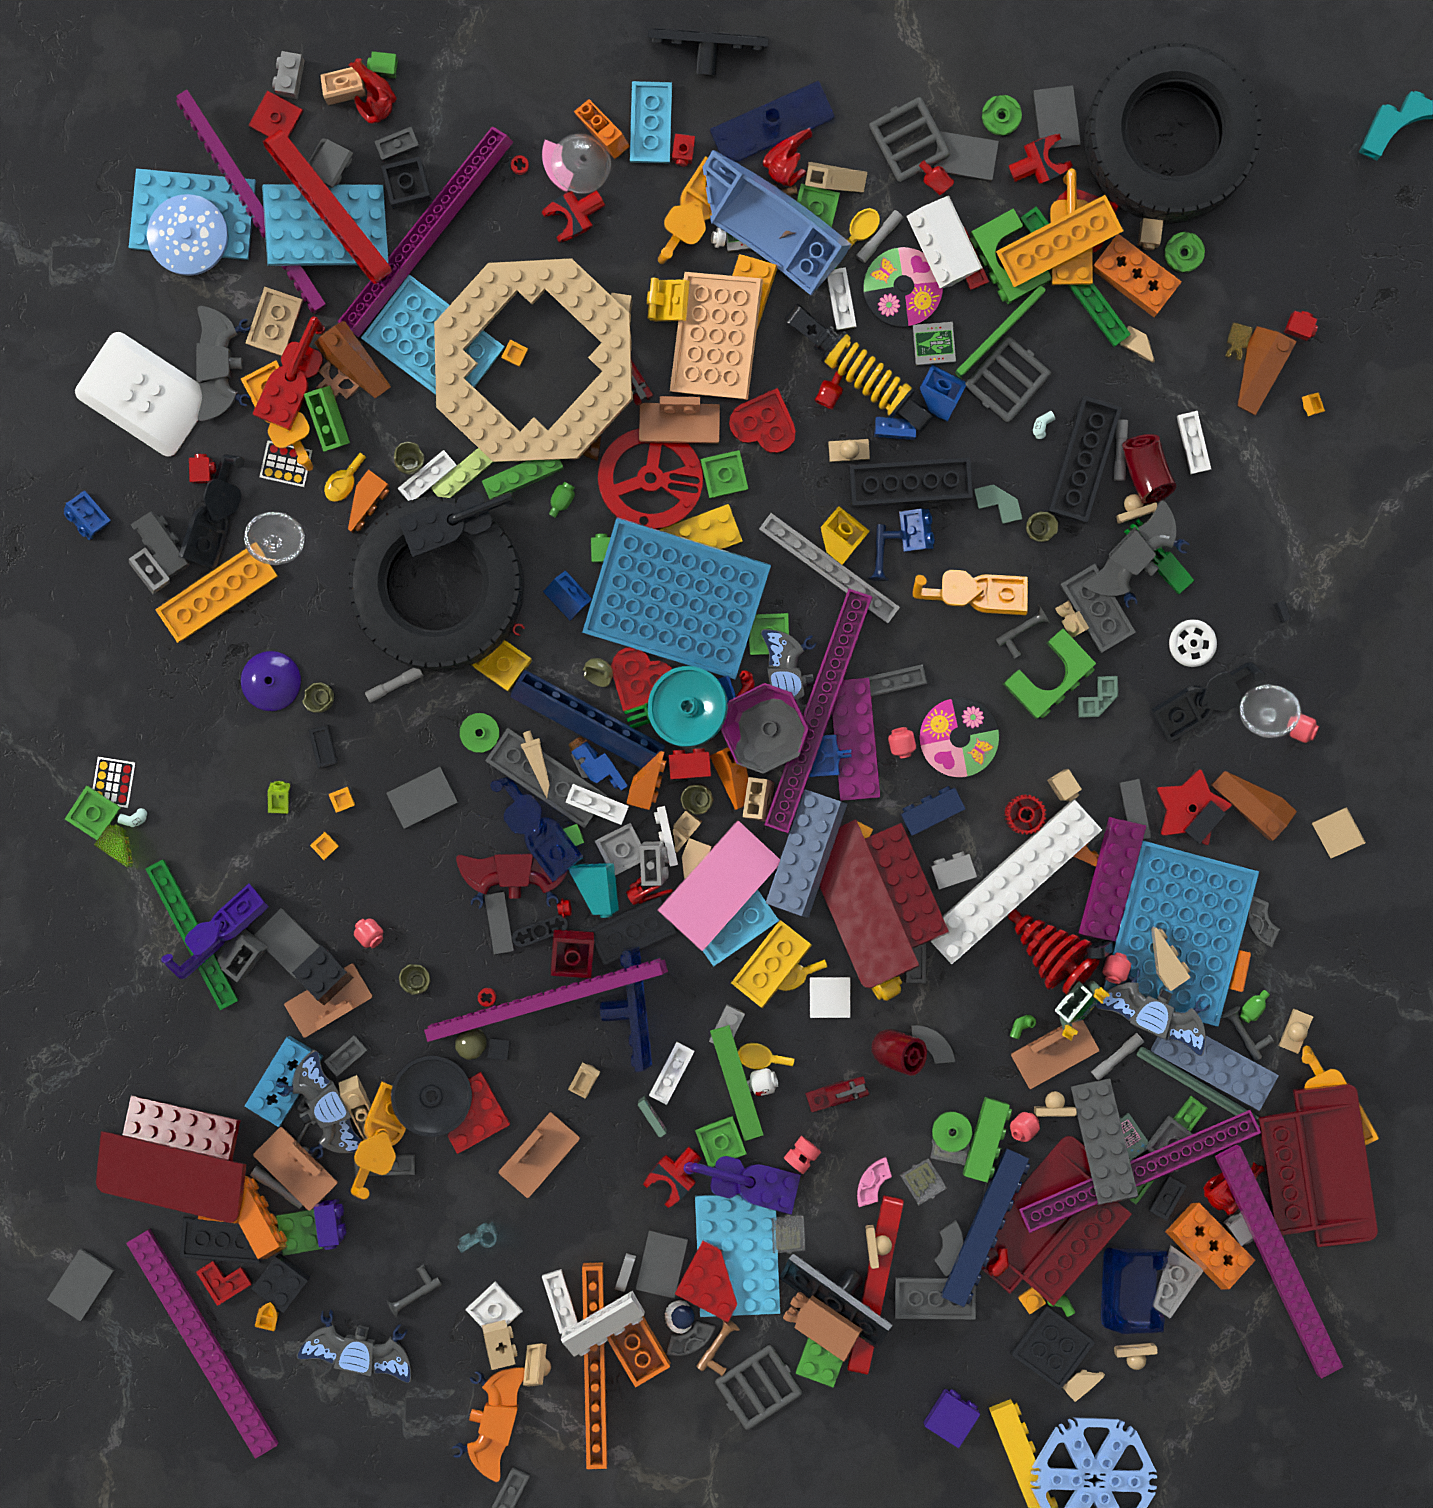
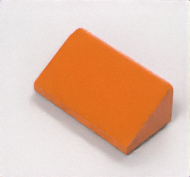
[1228,950,1251,992]

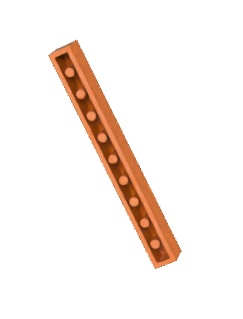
[582,1262,608,1469]

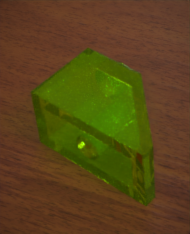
[94,824,133,868]

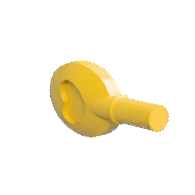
[847,208,880,248]
[324,453,366,502]
[778,960,827,991]
[738,1043,794,1069]

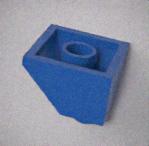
[920,365,966,421]

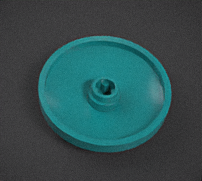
[648,666,728,747]

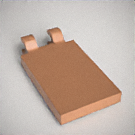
[783,1292,863,1361]

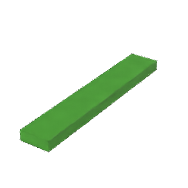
[955,285,1045,378]
[710,1025,763,1141]
[1129,1096,1208,1204]

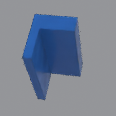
[543,570,592,620]

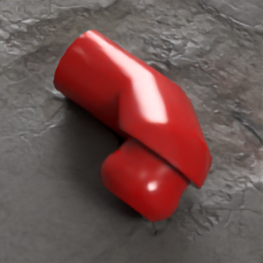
[737,670,755,696]
[988,1249,1009,1277]

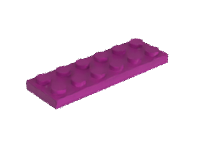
[832,678,881,801]
[1079,817,1146,942]

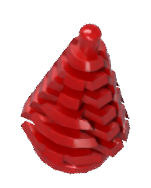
[1008,909,1100,995]

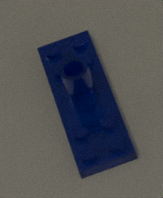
[710,80,835,162]
[600,946,652,1072]

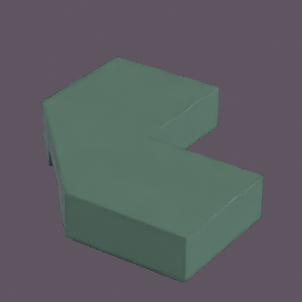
[974,485,1022,524]
[1078,676,1118,718]

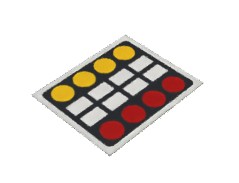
[260,441,312,487]
[93,757,135,808]

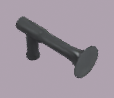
[996,605,1050,659]
[1222,1006,1274,1061]
[387,1265,442,1319]

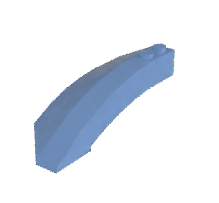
[703,150,852,295]

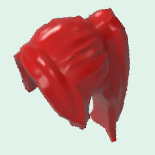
[348,58,397,123]
[762,128,812,186]
[1203,1162,1265,1216]

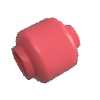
[1287,714,1319,743]
[888,727,916,758]
[354,919,384,948]
[1102,953,1131,984]
[1010,1112,1040,1142]

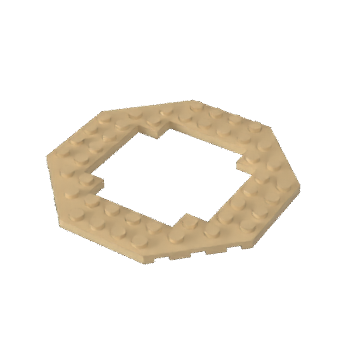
[434,259,633,462]

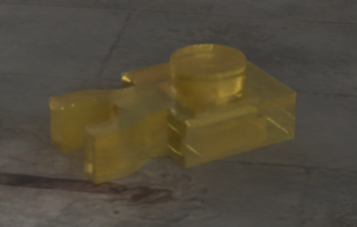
[1225,323,1253,361]

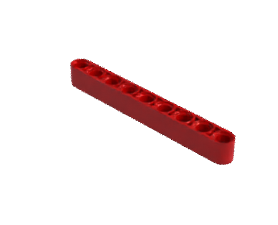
[263,129,392,284]
[848,1195,904,1375]

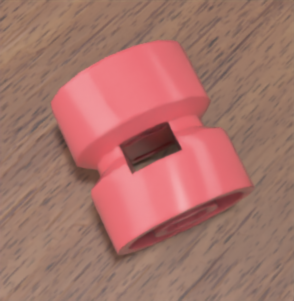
[784,1136,821,1174]

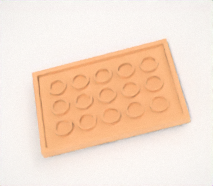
[670,272,763,400]

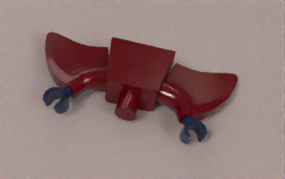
[456,853,572,909]

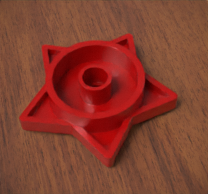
[1157,770,1232,845]

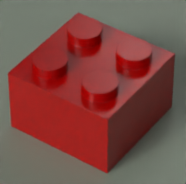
[669,748,711,779]

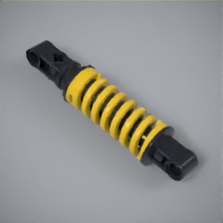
[784,304,934,432]

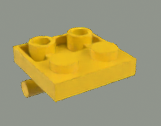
[647,278,690,322]

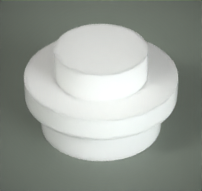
[711,228,726,248]

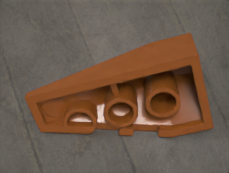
[314,320,391,398]
[1237,326,1297,415]
[1211,771,1297,841]

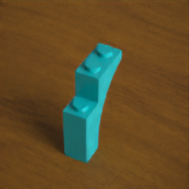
[1359,91,1433,161]

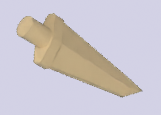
[521,731,550,798]

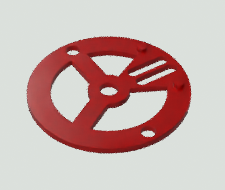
[598,429,703,529]

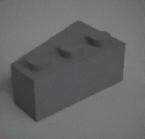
[130,511,191,578]

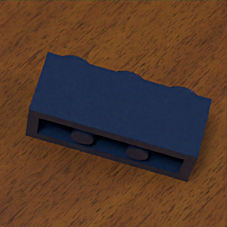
[900,786,965,836]

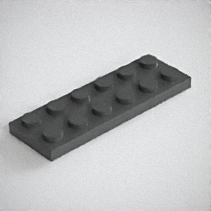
[485,728,607,828]
[1071,1079,1138,1206]

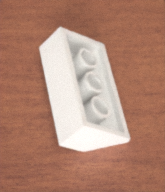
[907,196,982,288]
[561,1291,645,1356]

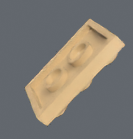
[246,287,303,356]

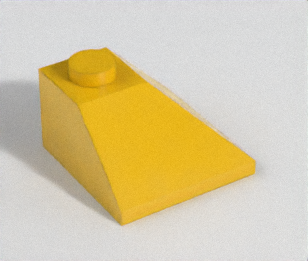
[821,506,870,565]

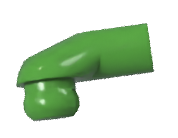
[1010,1015,1036,1039]
[1047,1295,1075,1317]

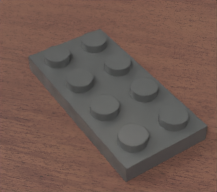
[1060,564,1136,653]
[895,1277,976,1320]

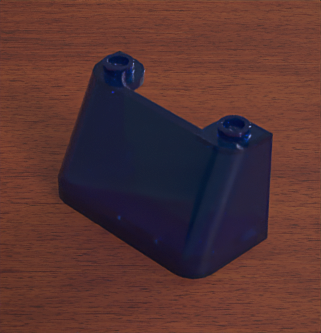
[1101,1248,1168,1334]

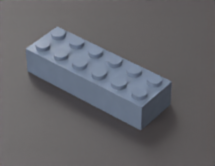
[766,789,847,918]
[1150,1036,1279,1111]

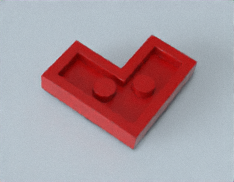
[196,1260,252,1306]

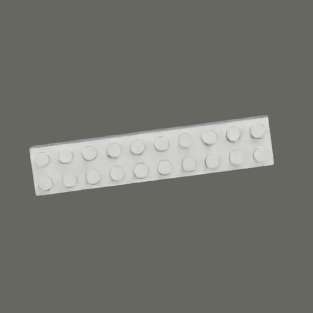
[931,799,1102,964]

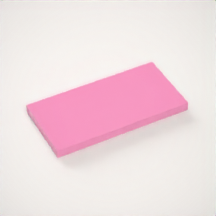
[657,821,780,951]

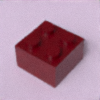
[551,930,594,978]

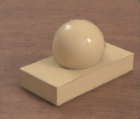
[828,439,870,462]
[1116,494,1157,524]
[1278,1009,1313,1054]
[568,1062,600,1099]
[1034,1091,1076,1116]
[865,1225,892,1269]
[523,1343,551,1387]
[1114,1343,1157,1370]

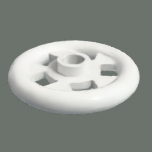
[1169,620,1217,667]

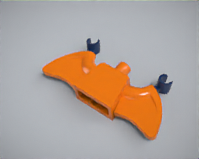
[452,1367,525,1482]

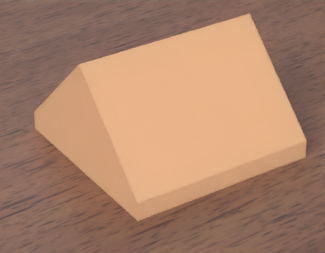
[320,67,367,105]

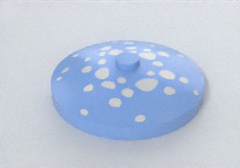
[147,194,228,276]

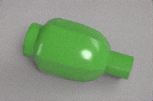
[549,481,575,518]
[1239,990,1270,1024]

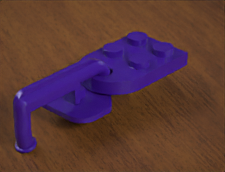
[161,884,269,979]
[684,1156,801,1214]

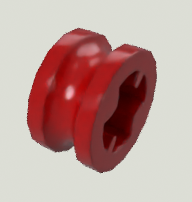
[511,155,529,175]
[478,988,496,1007]

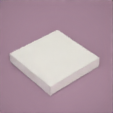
[810,977,850,1018]
[466,1281,523,1327]

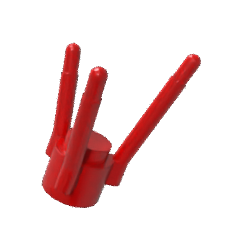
[626,877,673,905]

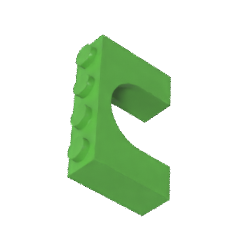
[970,208,1052,305]
[1003,629,1096,719]

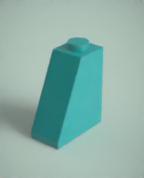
[569,863,619,918]

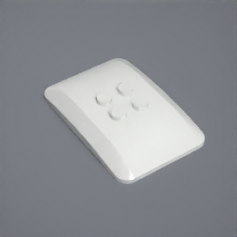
[75,332,202,457]

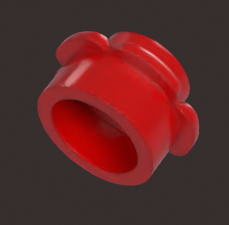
[557,898,572,918]

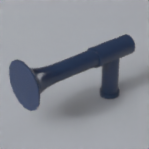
[868,524,903,581]

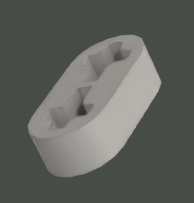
[615,1253,636,1292]

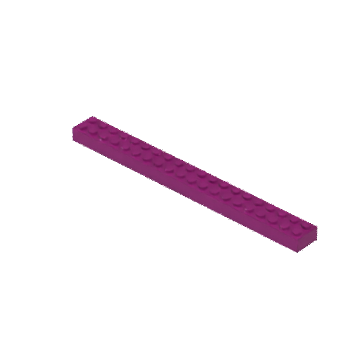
[176,90,326,314]
[338,126,513,338]
[764,588,873,834]
[424,958,668,1042]
[1019,1110,1261,1234]
[1215,1145,1343,1379]
[126,1229,278,1459]

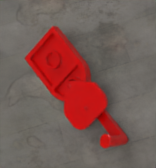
[253,316,325,431]

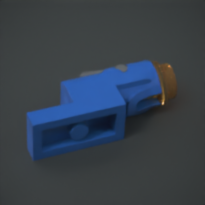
[568,736,628,790]

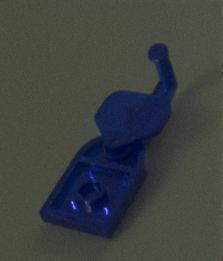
[490,777,583,882]

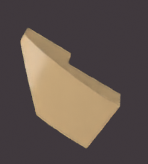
[1119,326,1155,363]
[672,810,702,852]
[1062,1369,1105,1402]

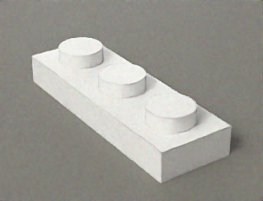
[827,267,856,331]
[1177,411,1211,475]
[398,450,457,501]
[565,784,629,825]
[654,806,678,866]
[649,1042,694,1105]
[542,1269,578,1334]

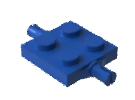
[809,735,852,777]

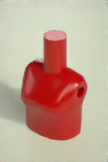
[919,160,954,195]
[814,371,843,410]

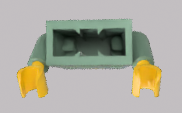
[1055,981,1110,1041]

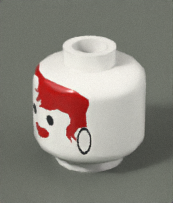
[747,1068,778,1097]

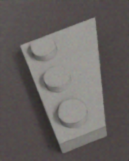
[1153,1245,1203,1318]

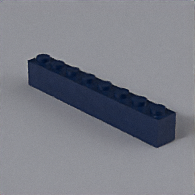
[510,670,665,768]
[940,1148,1030,1307]

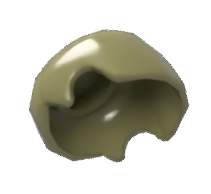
[394,441,424,475]
[1026,511,1058,542]
[583,658,613,687]
[302,682,334,713]
[681,784,714,814]
[399,964,431,995]
[455,1028,487,1060]

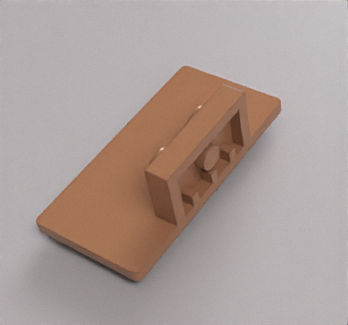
[639,396,720,444]
[284,963,373,1038]
[1011,1020,1099,1089]
[499,1112,580,1198]
[253,1127,337,1211]

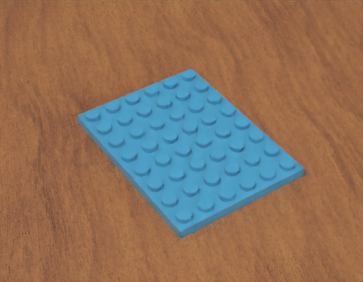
[582,517,771,679]
[1103,841,1259,1026]

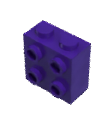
[314,1199,346,1250]
[923,1389,980,1448]

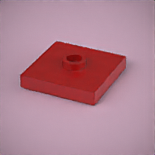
[248,91,303,138]

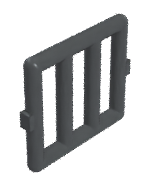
[869,97,951,182]
[965,336,1051,423]
[715,1345,802,1430]

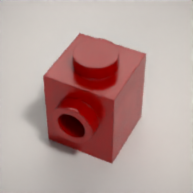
[672,134,695,166]
[1284,311,1318,341]
[189,454,216,484]

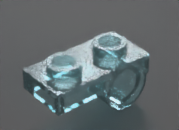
[457,1222,498,1253]

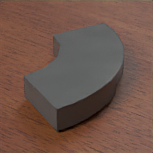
[1247,896,1280,947]
[911,1025,955,1064]
[934,1220,963,1276]
[666,1320,716,1356]

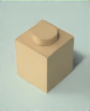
[1138,218,1163,250]

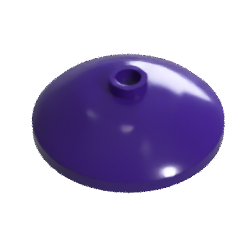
[241,651,301,711]

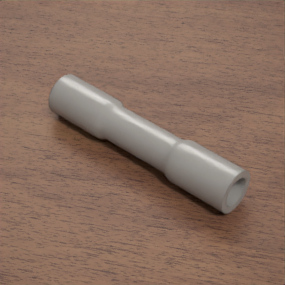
[856,210,904,263]
[1113,420,1128,481]
[365,668,424,703]
[1091,1033,1144,1081]
[250,1166,302,1209]

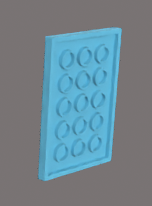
[129,169,256,260]
[262,184,388,266]
[361,275,505,395]
[695,1194,780,1317]

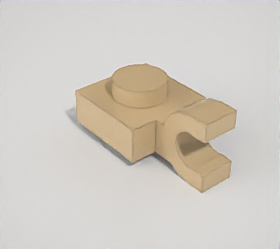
[1055,601,1089,638]

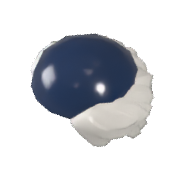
[664,1300,695,1334]

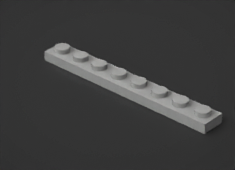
[759,513,900,624]

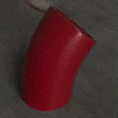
[1122,434,1176,504]
[872,1029,927,1076]

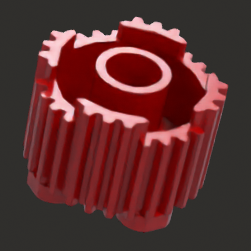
[1004,795,1046,835]

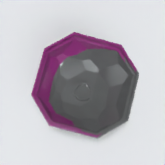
[721,683,809,774]

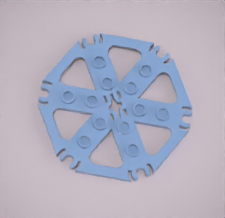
[1030,1417,1157,1508]

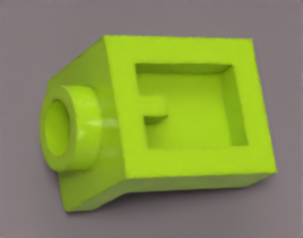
[268,781,290,814]

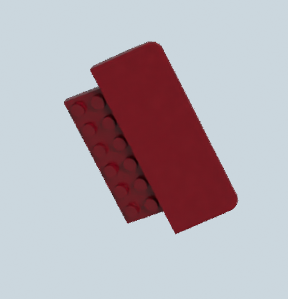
[820,819,949,988]
[1258,1084,1378,1247]
[96,1096,247,1223]
[981,1136,1132,1306]

